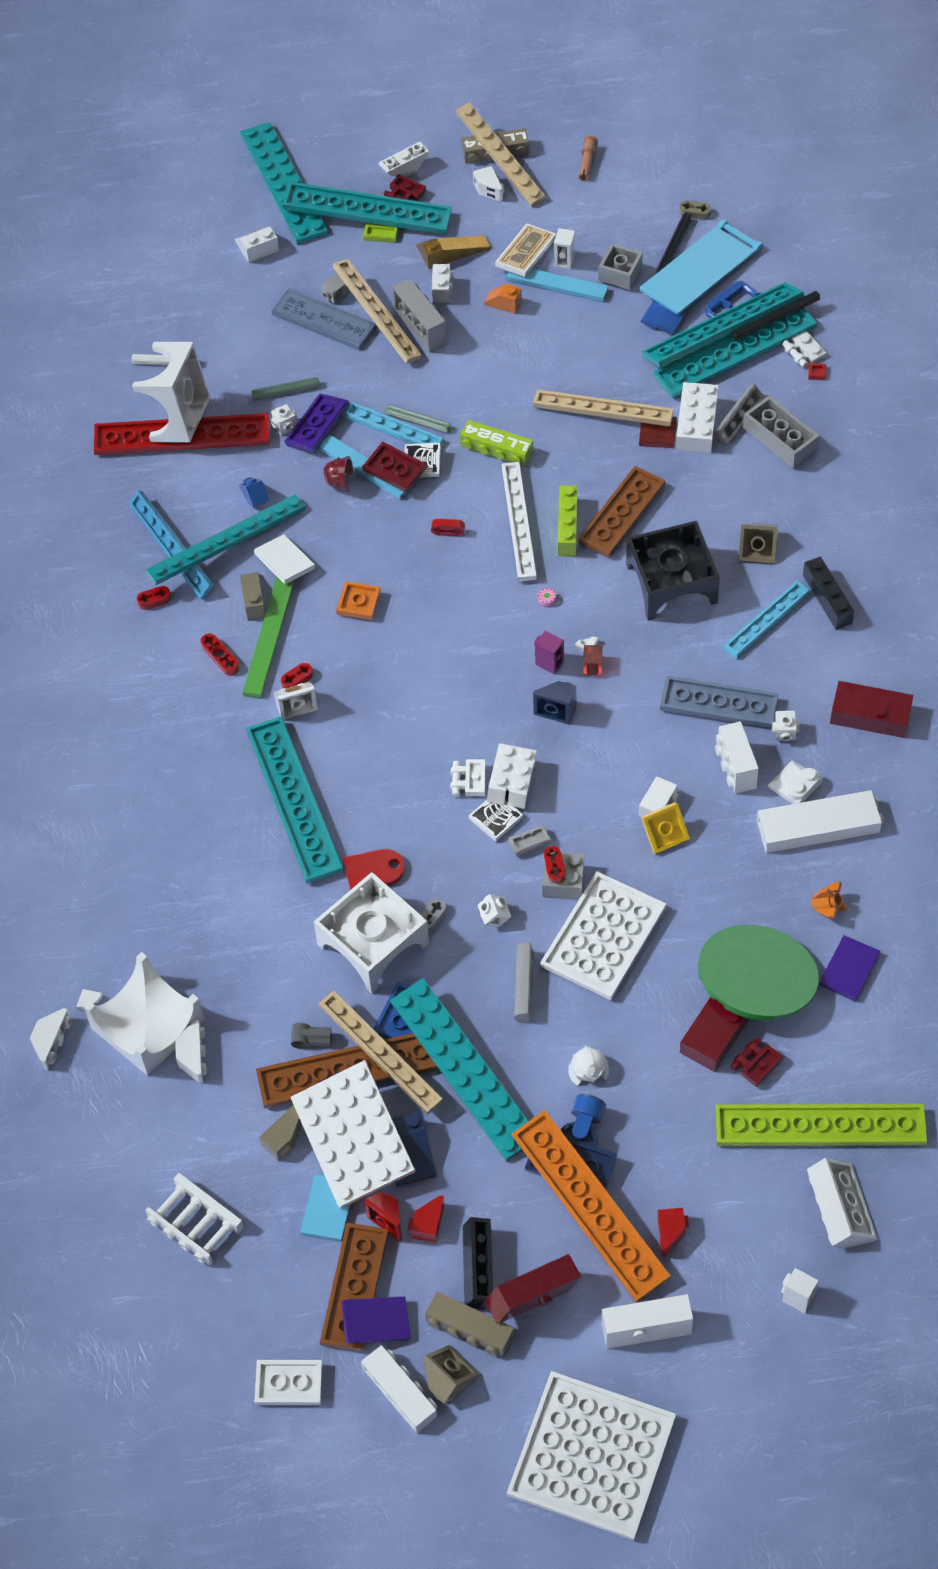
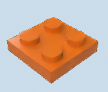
[336,581,381,620]

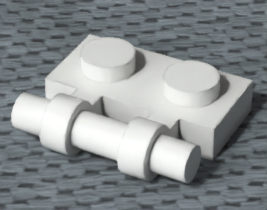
[782,331,826,368]
[450,759,485,797]

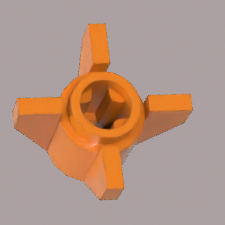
[811,881,848,919]

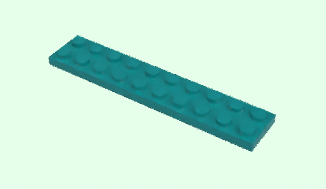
[240,122,328,245]
[282,181,452,235]
[641,282,804,368]
[653,308,817,398]
[246,716,343,884]
[390,978,528,1161]

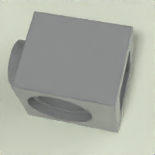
[322,273,349,304]

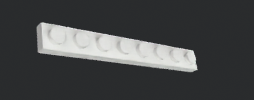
[501,462,536,582]

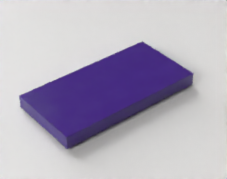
[284,393,350,453]

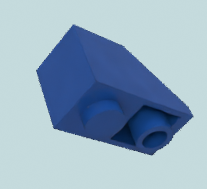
[239,477,270,507]

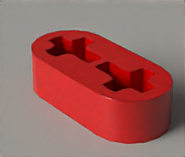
[431,518,465,536]
[137,586,171,610]
[281,663,313,689]
[544,846,566,883]

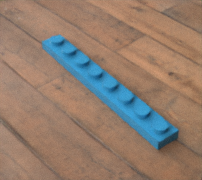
[129,491,214,600]

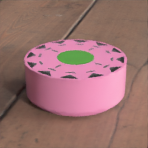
[538,588,556,607]

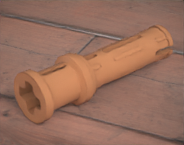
[578,135,598,181]

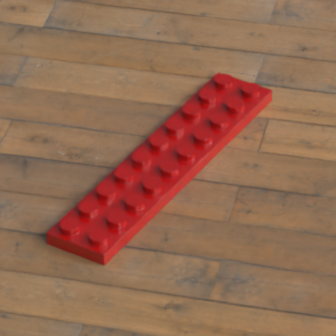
[94,413,270,455]

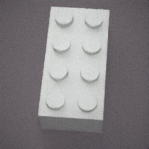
[676,382,718,453]

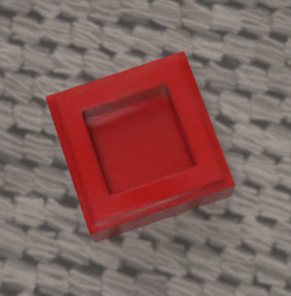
[808,363,826,380]

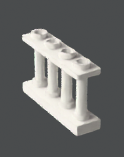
[145,1173,244,1266]

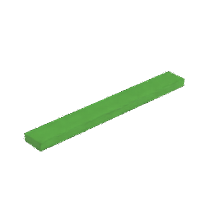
[243,577,296,698]

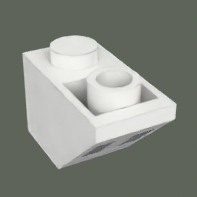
[473,166,505,201]

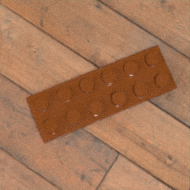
[578,466,665,558]
[320,1223,389,1352]

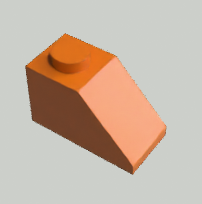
[484,284,522,314]

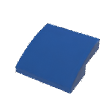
[640,300,688,336]

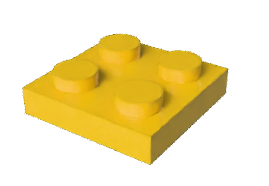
[641,802,690,854]

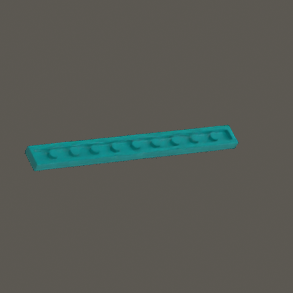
[145,494,306,585]

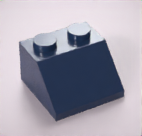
[533,681,577,725]

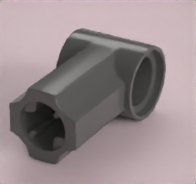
[291,1023,332,1049]

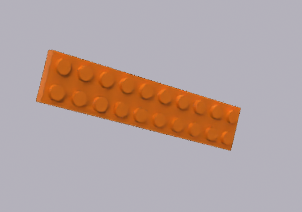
[511,1110,671,1303]

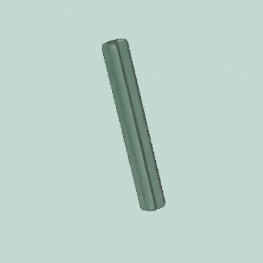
[251,377,320,400]
[385,404,451,433]

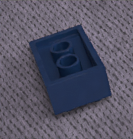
[392,1111,437,1187]

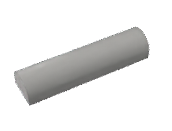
[713,384,764,444]
[514,942,534,1023]

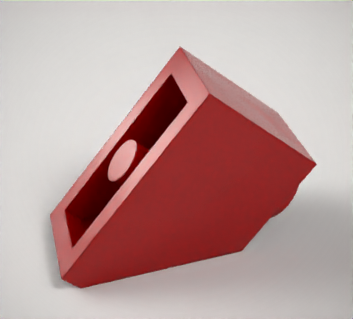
[408,1195,445,1243]
[657,1208,689,1257]

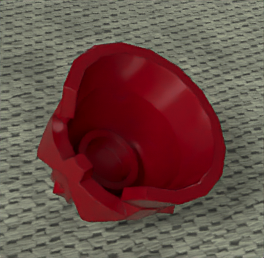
[323,456,354,492]

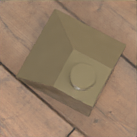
[738,523,778,563]
[424,1345,479,1404]

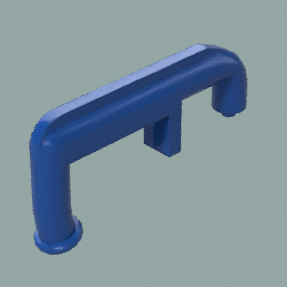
[705,281,761,318]

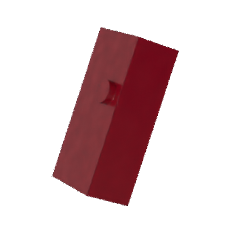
[830,681,914,738]
[679,996,750,1072]
[485,1254,581,1325]

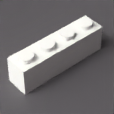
[361,1345,437,1433]

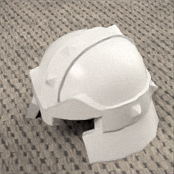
[569,1046,609,1086]

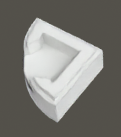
[575,636,599,655]
[77,989,103,1010]

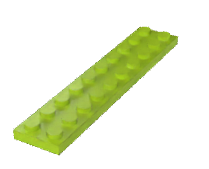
[715,1104,927,1146]

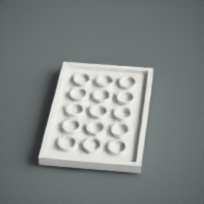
[540,871,666,1000]
[291,1060,416,1209]

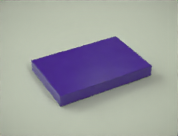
[819,935,880,1002]
[341,1296,411,1344]

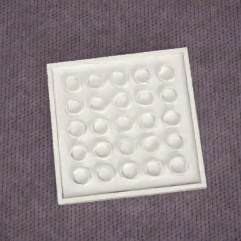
[506,1371,676,1541]

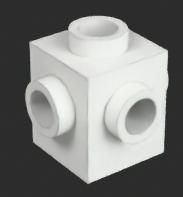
[270,404,297,436]
[772,711,800,742]
[478,894,511,927]

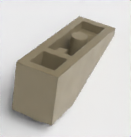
[240,572,265,621]
[259,1105,302,1161]

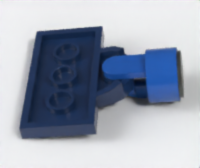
[525,1094,617,1190]

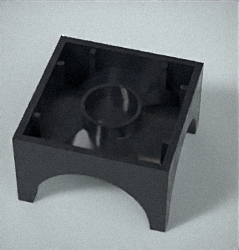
[626,521,720,621]

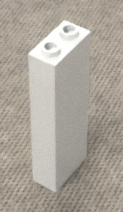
[757,790,884,853]

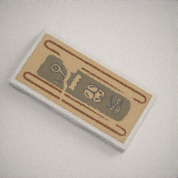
[495,223,556,277]

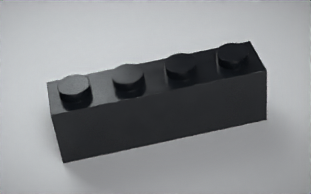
[803,556,854,630]
[462,1217,493,1309]

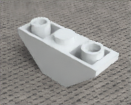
[379,142,429,177]
[30,1008,71,1070]
[175,1019,207,1083]

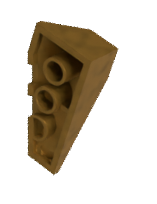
[416,235,491,269]

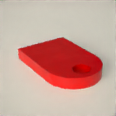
[343,849,405,890]

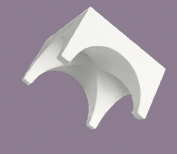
[132,342,210,442]
[314,872,429,994]
[84,952,205,1076]

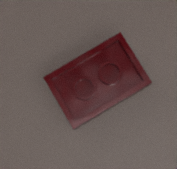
[362,441,427,493]

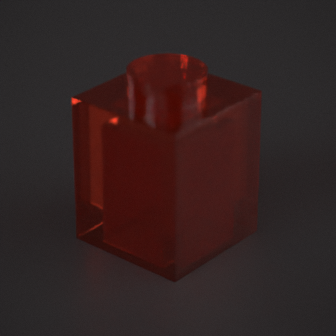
[583,645,603,675]

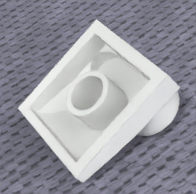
[768,760,822,804]

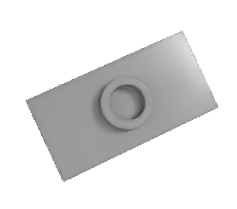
[508,825,551,857]

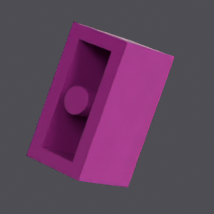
[534,630,564,674]

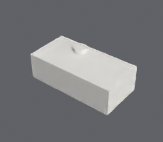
[602,1294,693,1349]

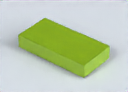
[363,224,399,243]

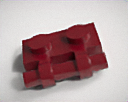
[383,174,426,201]
[730,1038,783,1087]

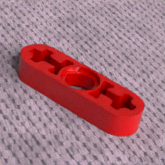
[201,633,239,676]

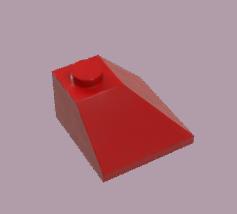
[365,1191,403,1242]

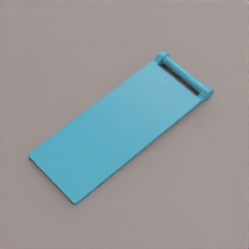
[640,219,763,315]

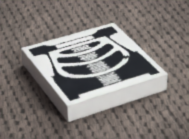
[405,443,441,478]
[469,800,523,842]

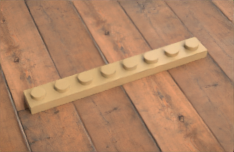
[456,102,545,207]
[333,259,421,364]
[533,389,674,426]
[319,990,443,1115]

